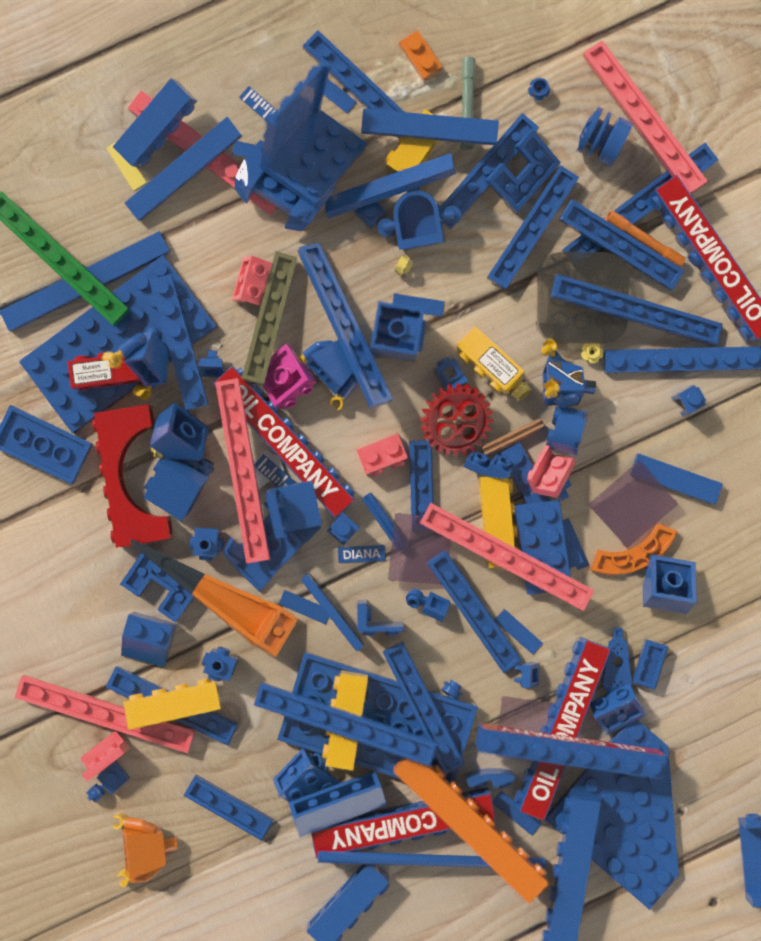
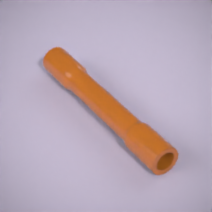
[605,210,685,267]

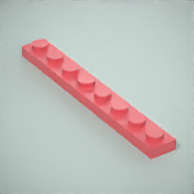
[583,40,707,194]
[128,91,277,216]
[215,378,270,563]
[420,503,594,611]
[15,675,196,753]

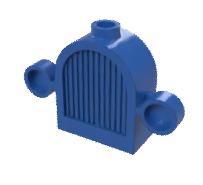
[377,187,462,250]

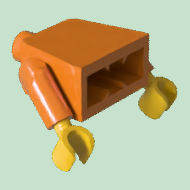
[112,813,178,887]

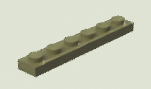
[241,251,297,386]

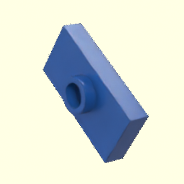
[632,639,669,690]

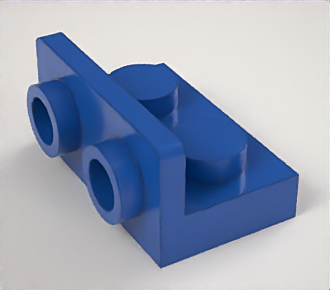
[590,683,647,735]

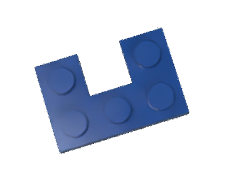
[485,130,561,212]
[120,553,194,623]

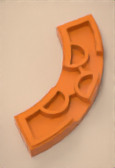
[590,523,678,575]

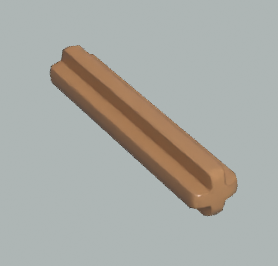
[482,419,545,457]

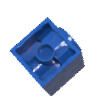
[371,301,427,362]

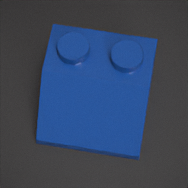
[150,402,209,460]
[643,555,697,614]
[121,612,177,668]

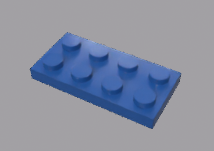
[0,405,93,484]
[515,499,572,595]

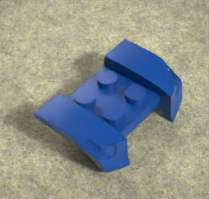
[235,140,336,231]
[223,501,321,592]

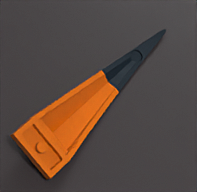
[130,539,299,658]

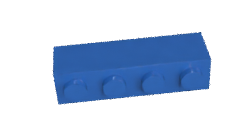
[113,78,197,168]
[288,771,387,837]
[306,864,389,941]

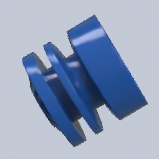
[576,107,633,167]

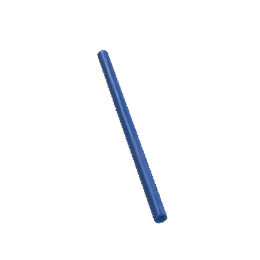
[318,851,546,870]

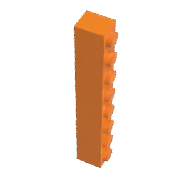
[394,757,549,904]

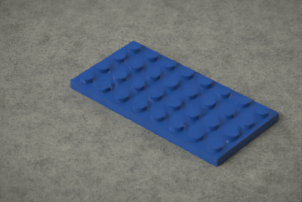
[19,255,217,434]
[277,652,478,784]

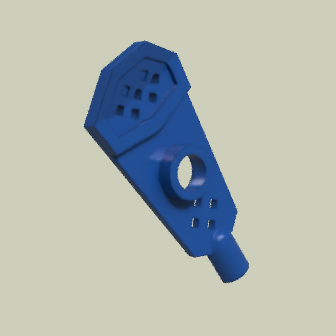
[602,628,632,693]

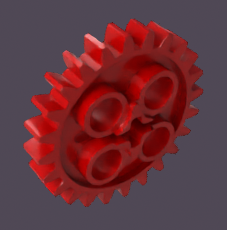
[420,383,494,457]

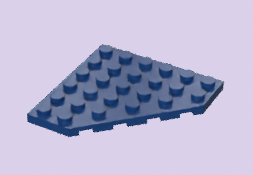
[545,720,679,910]

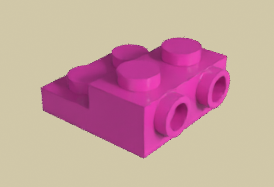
[263,344,317,409]

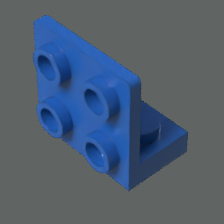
[265,481,322,539]
[357,600,404,636]
[273,748,341,802]

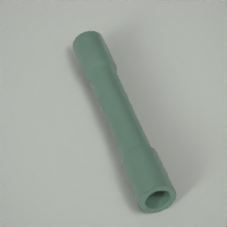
[460,57,476,150]

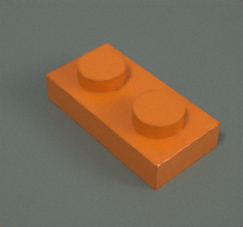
[399,30,442,82]

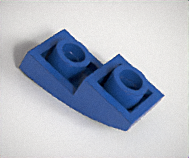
[463,451,516,478]
[465,768,515,788]

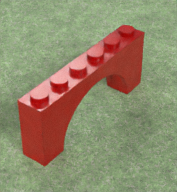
[92,404,174,548]

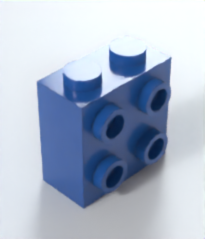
[143,458,208,521]

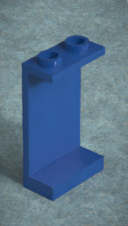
[738,813,761,908]

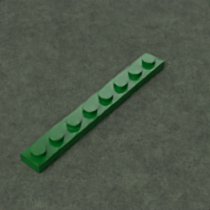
[0,191,131,327]

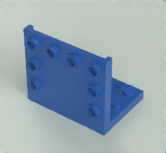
[260,60,368,208]

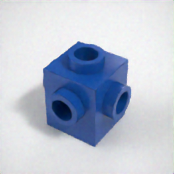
[190,527,224,561]
[202,646,239,681]

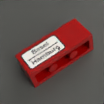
[67,352,142,391]

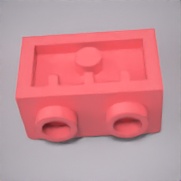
[232,255,272,306]
[357,434,408,477]
[528,446,576,498]
[80,731,130,782]

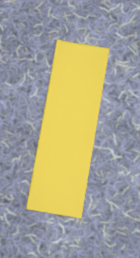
[107,142,147,191]

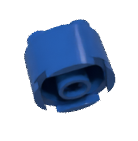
[546,407,588,456]

